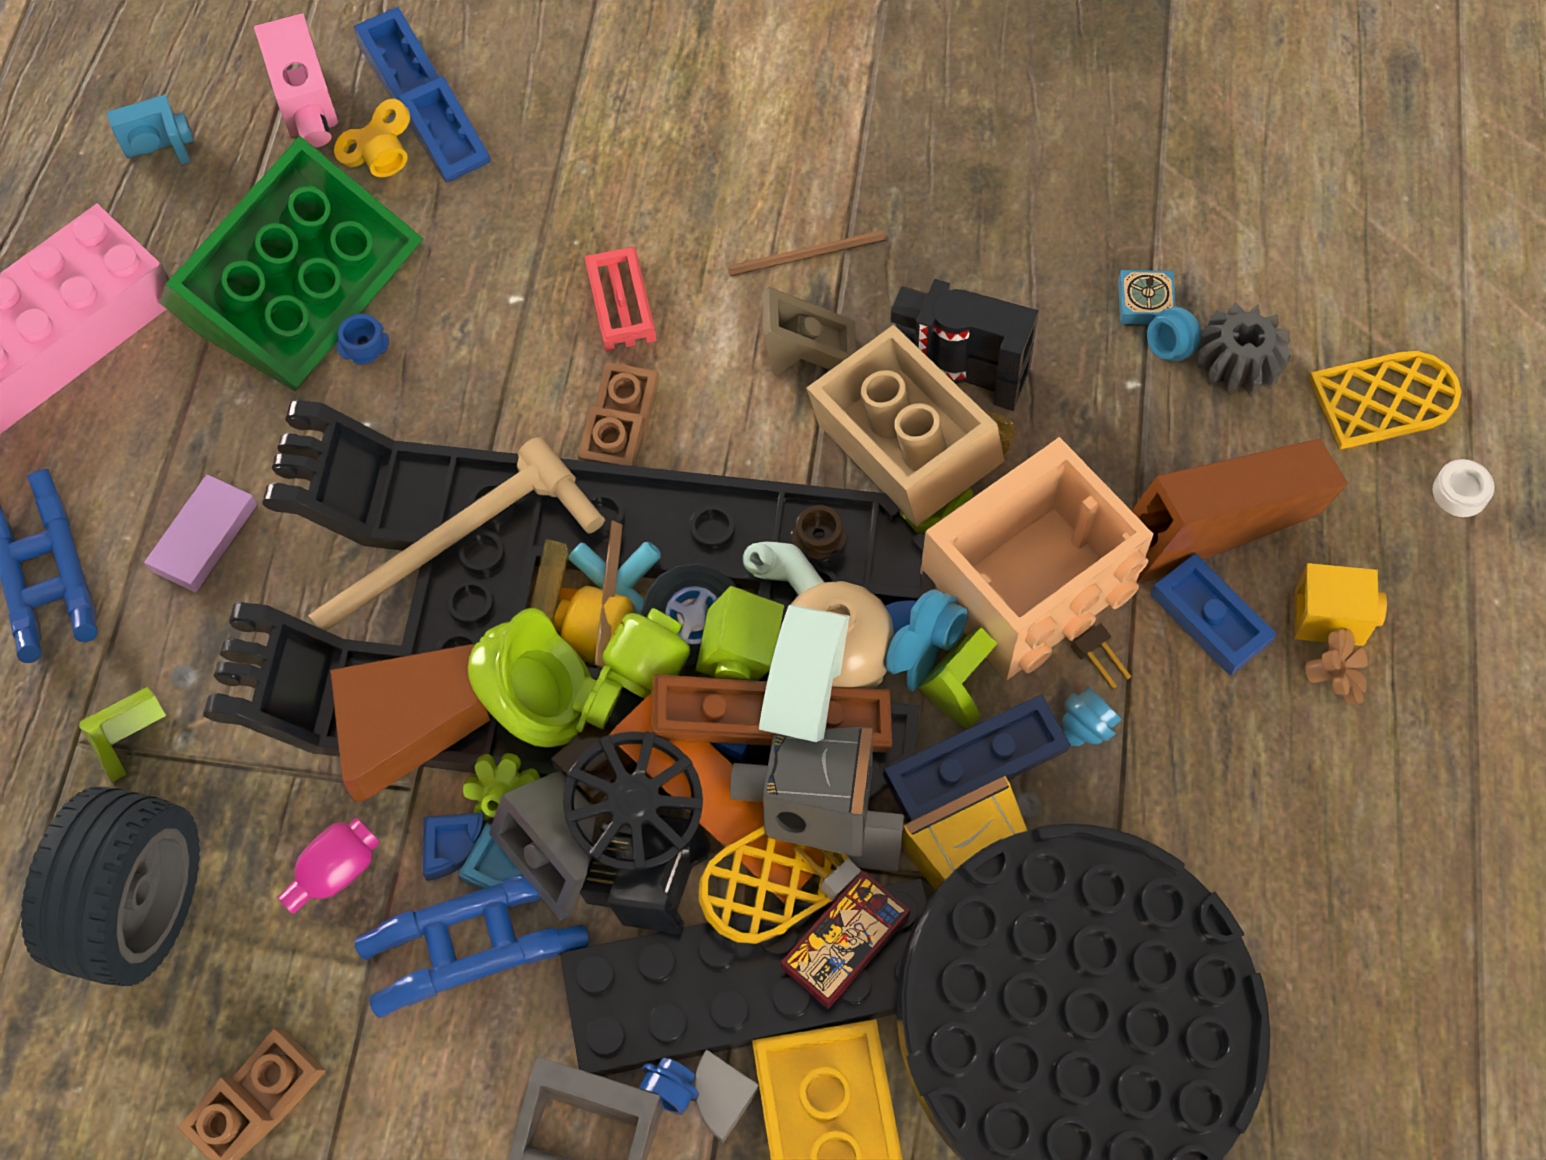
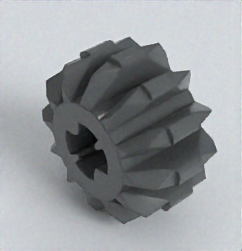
[1197,302,1291,397]

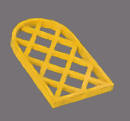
[1308,351,1462,450]
[699,826,849,944]

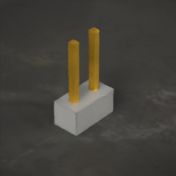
[792,845,862,902]

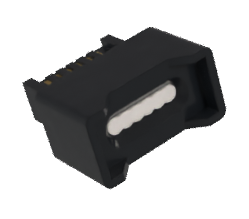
[580,815,711,934]

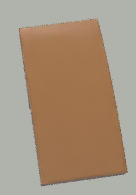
[578,362,660,466]
[178,1028,326,1160]

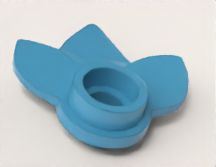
[885,589,968,692]

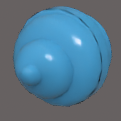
[1147,307,1201,361]
[1062,686,1122,746]

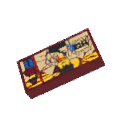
[781,871,911,1009]

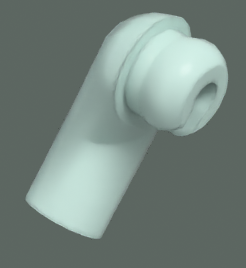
[743,542,825,595]

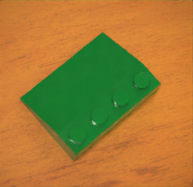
[159,136,424,391]

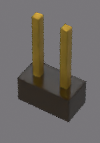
[1070,623,1131,690]

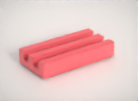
[584,246,657,352]

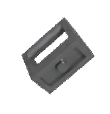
[508,1056,664,1160]

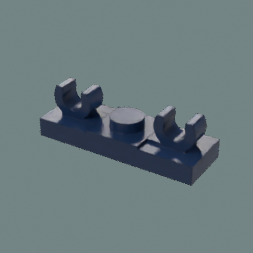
[883,694,1071,823]

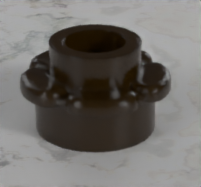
[791,505,847,560]

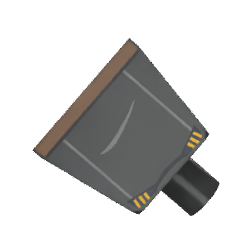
[730,727,873,857]

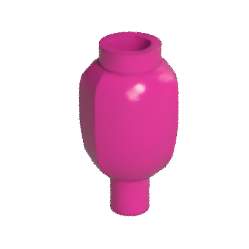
[277,817,381,915]

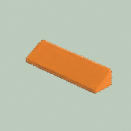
[608,693,824,904]

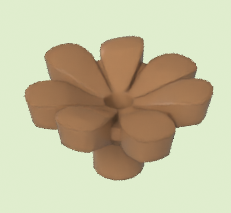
[1305,628,1368,704]

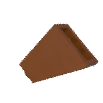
[330,644,490,802]

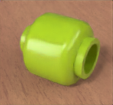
[603,608,690,699]

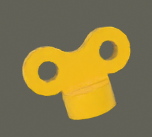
[334,99,410,177]

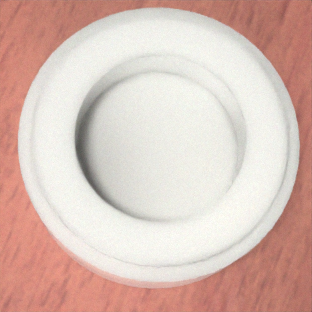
[1432,459,1495,517]

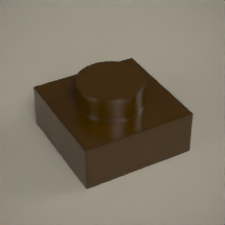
[551,723,637,805]

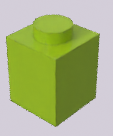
[696,586,784,681]

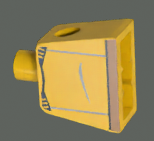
[901,776,1027,890]

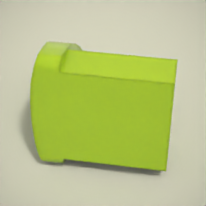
[917,627,998,729]
[79,687,166,783]

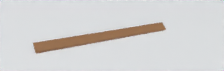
[727,230,886,276]
[595,520,623,668]

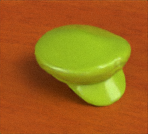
[468,608,591,748]

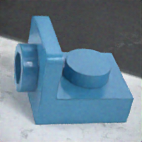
[106,95,194,165]

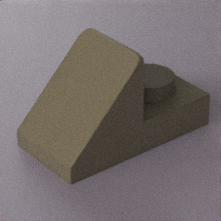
[763,287,856,376]

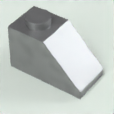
[489,770,596,920]

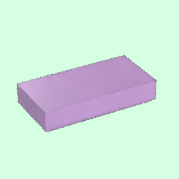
[144,474,258,593]

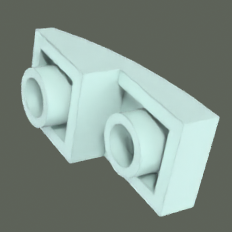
[759,605,850,742]

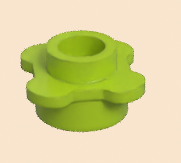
[572,665,623,733]

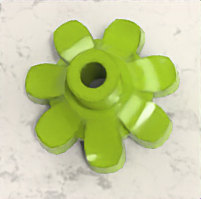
[463,753,540,820]

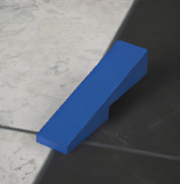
[354,7,491,183]

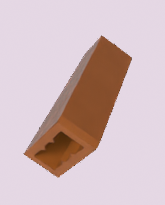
[1132,438,1348,584]

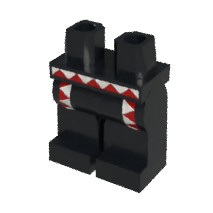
[891,279,1039,411]

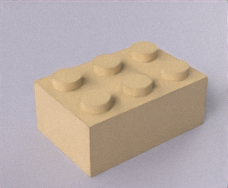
[806,325,1005,526]

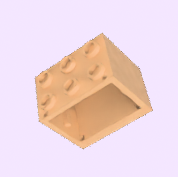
[920,437,1153,681]

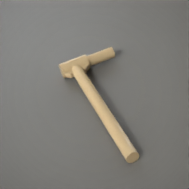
[308,437,605,631]

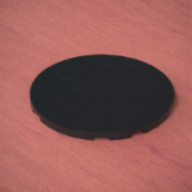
[896,823,1270,1160]

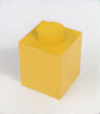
[1294,563,1387,646]

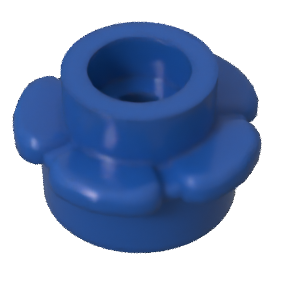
[336,314,389,365]
[639,1058,699,1115]

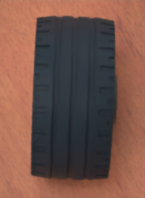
[21,786,200,987]

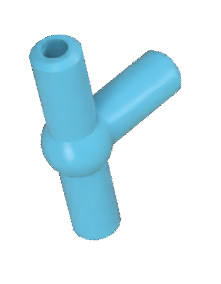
[569,542,661,615]

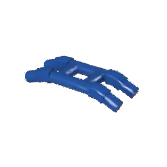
[0,469,98,663]
[355,874,589,1018]

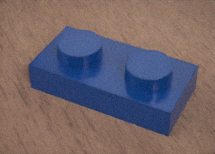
[1151,553,1277,676]

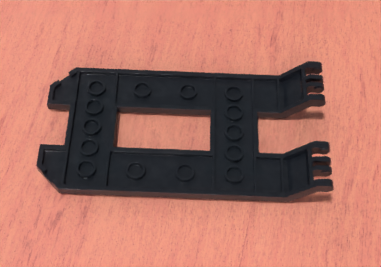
[203,400,933,801]

